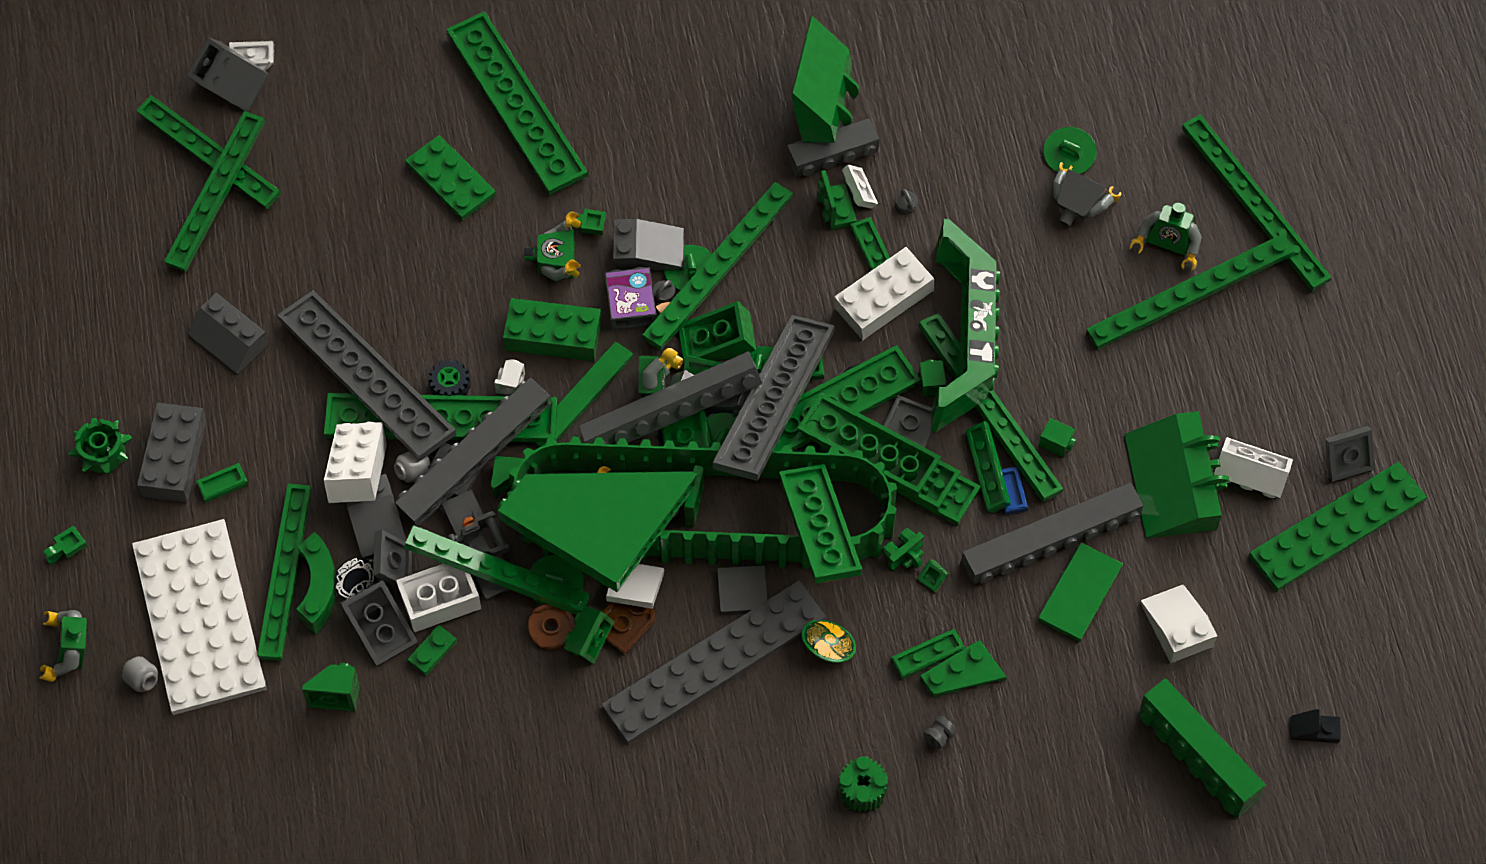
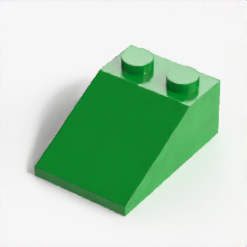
[679,301,756,363]

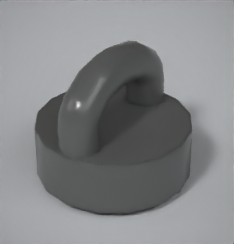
[895,189,918,214]
[653,280,675,304]

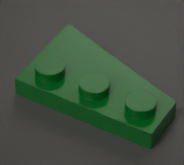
[920,640,1007,698]

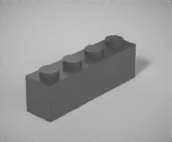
[787,118,879,177]

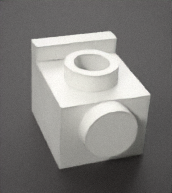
[495,359,525,396]

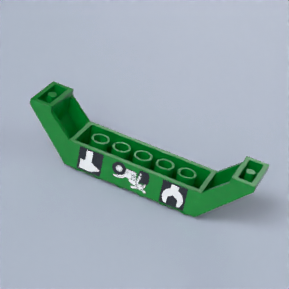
[931,219,1000,432]

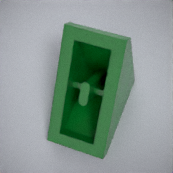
[491,456,524,499]

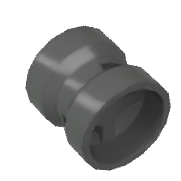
[923,716,957,750]

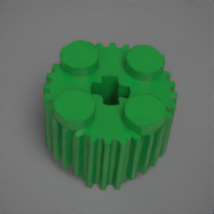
[838,756,888,812]

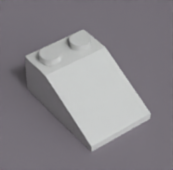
[1140,585,1217,663]

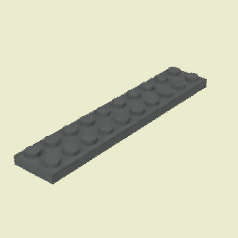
[277,290,456,461]
[713,315,834,481]
[602,580,826,745]

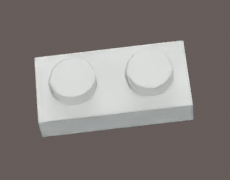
[842,165,878,209]

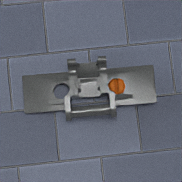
[442,490,511,600]

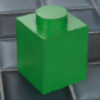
[919,359,946,397]
[1039,418,1077,458]

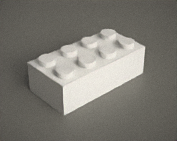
[834,247,934,341]
[324,422,387,503]

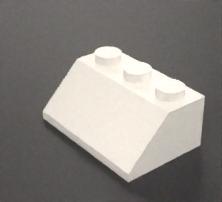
[1214,438,1293,498]
[396,564,481,632]

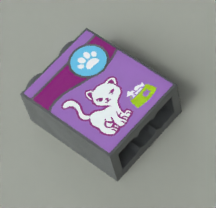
[605,267,656,330]

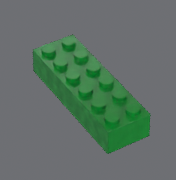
[1138,678,1266,819]

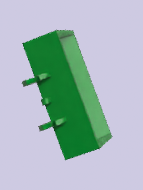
[791,16,859,143]
[1125,411,1229,538]

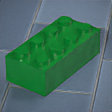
[503,298,602,362]

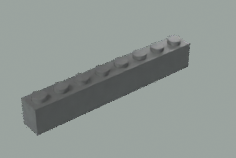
[580,351,763,445]
[395,377,552,527]
[961,483,1144,585]

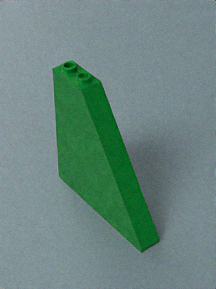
[498,471,697,592]

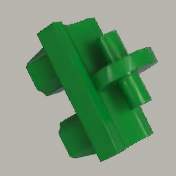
[882,528,925,572]

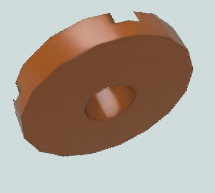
[528,604,575,650]

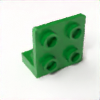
[817,170,857,230]

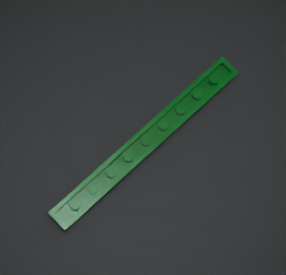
[1181,114,1332,292]
[643,182,793,351]
[1086,234,1295,350]
[918,313,1063,503]

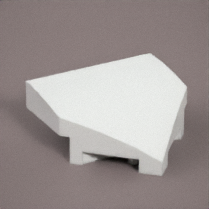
[229,41,274,71]

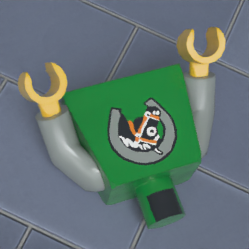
[1130,203,1201,271]
[524,211,581,281]
[639,348,683,397]
[40,610,87,682]

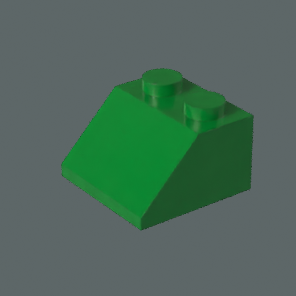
[564,606,615,664]
[302,663,360,712]

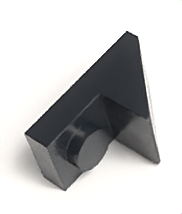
[1291,709,1341,743]

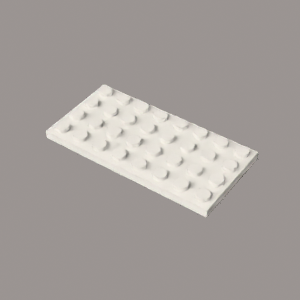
[132,519,267,715]

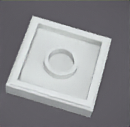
[606,564,664,609]

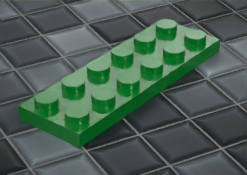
[779,464,862,584]

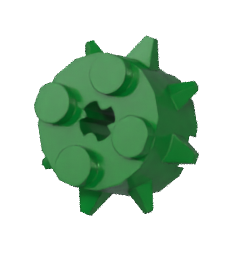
[68,418,132,474]

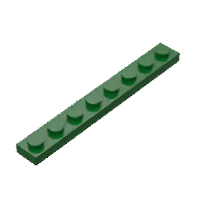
[136,95,281,210]
[164,111,265,272]
[257,483,312,661]
[404,525,590,615]

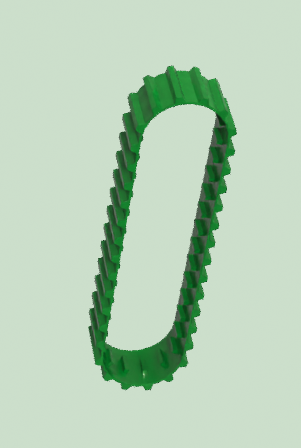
[507,437,897,569]

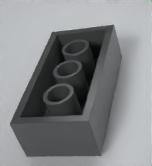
[137,402,207,503]

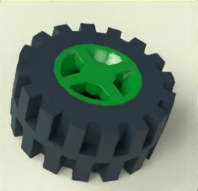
[428,359,470,396]

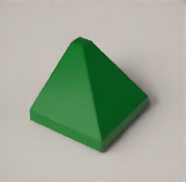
[917,559,949,592]

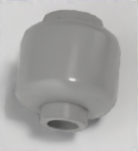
[394,451,430,483]
[122,657,158,692]

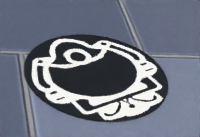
[334,557,376,600]

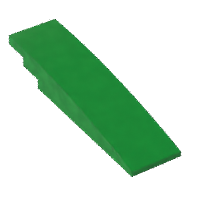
[797,393,981,526]

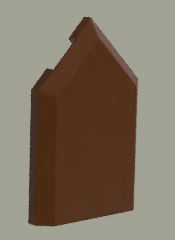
[602,602,656,655]

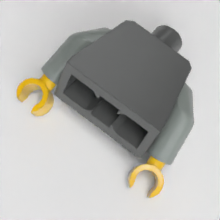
[1053,163,1122,226]

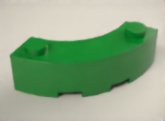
[296,532,337,635]

